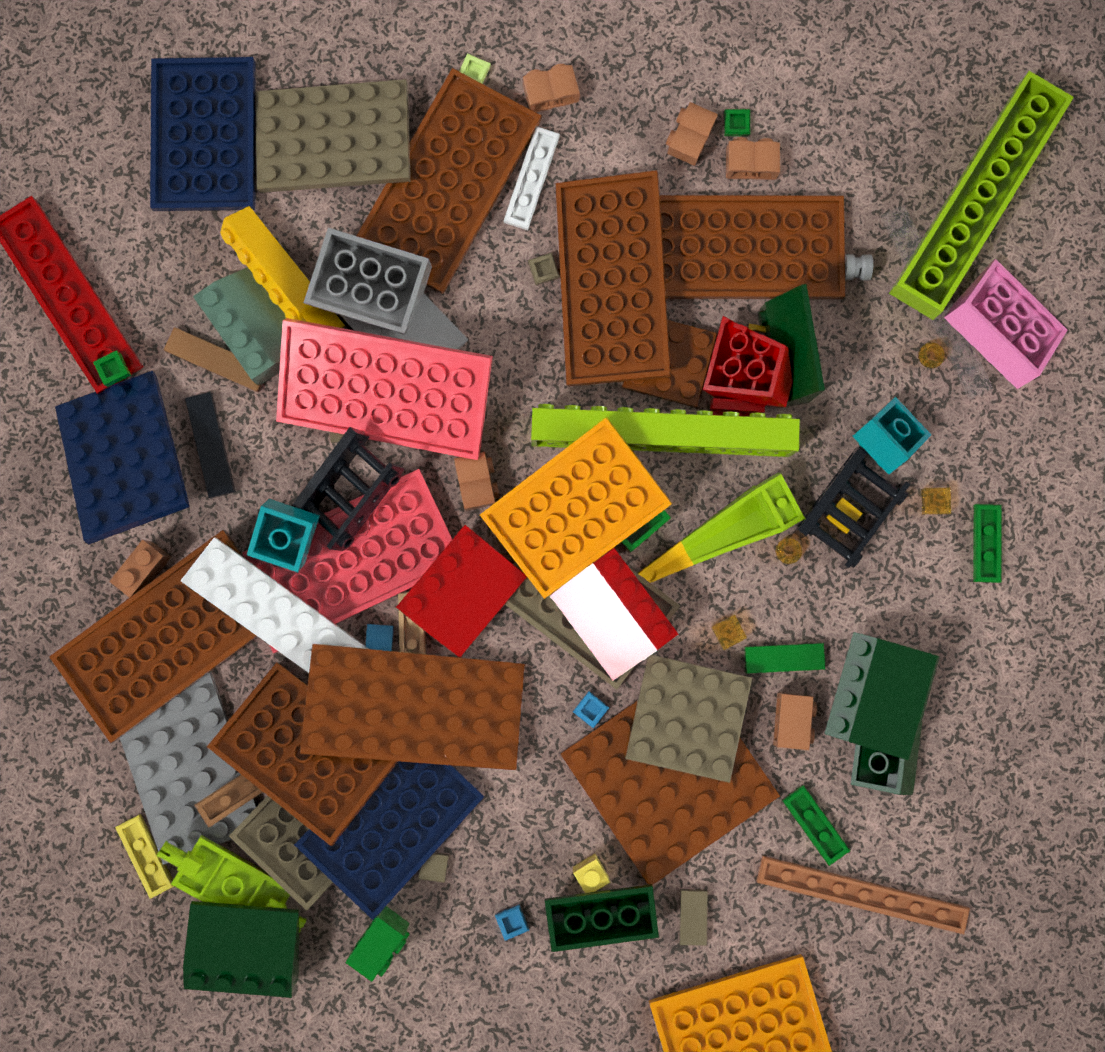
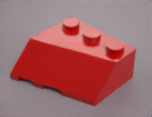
[703,316,793,407]

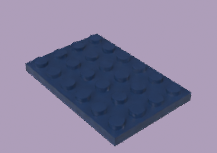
[150,57,256,211]
[55,371,190,545]
[294,761,484,920]

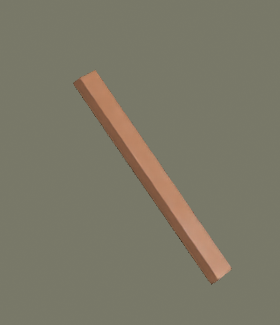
[756,855,970,934]

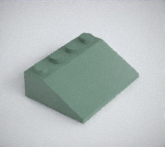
[193,267,286,386]

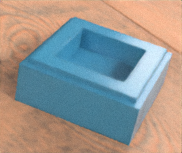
[365,624,394,651]
[573,691,609,728]
[495,904,529,941]

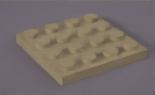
[625,655,752,783]
[229,796,333,911]

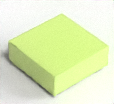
[459,53,491,84]

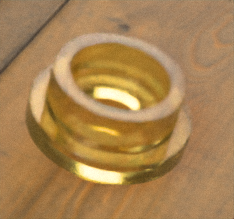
[918,342,945,369]
[775,538,802,564]

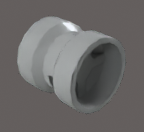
[845,254,873,281]

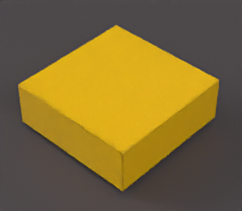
[825,497,863,534]

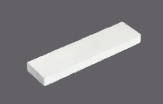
[504,127,560,230]

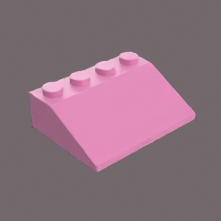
[944,259,1067,389]

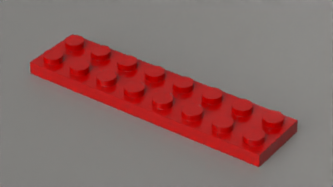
[0,196,144,394]

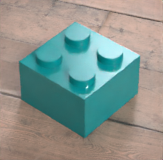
[852,397,931,475]
[247,498,320,572]

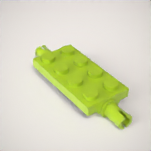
[156,835,307,933]

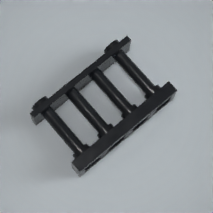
[292,427,405,551]
[793,447,911,570]

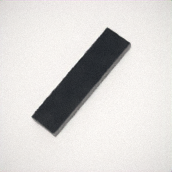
[185,392,236,499]

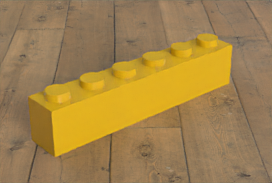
[220,206,345,328]

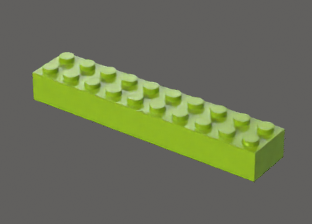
[889,71,1074,320]
[531,404,800,457]

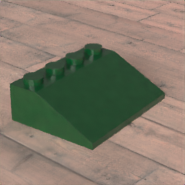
[758,284,825,408]
[824,632,940,761]
[183,901,299,998]

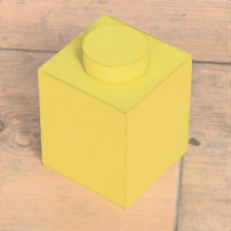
[573,854,610,893]

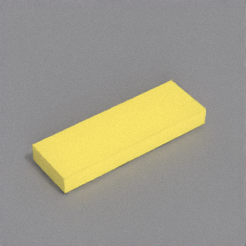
[115,814,174,899]

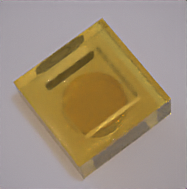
[921,488,951,515]
[711,615,747,650]

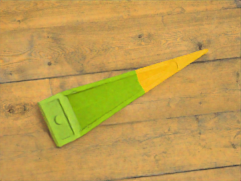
[638,473,805,583]

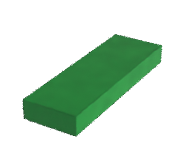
[973,504,1002,583]
[744,643,825,673]
[782,784,850,866]

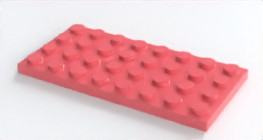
[276,318,493,460]
[242,469,453,653]

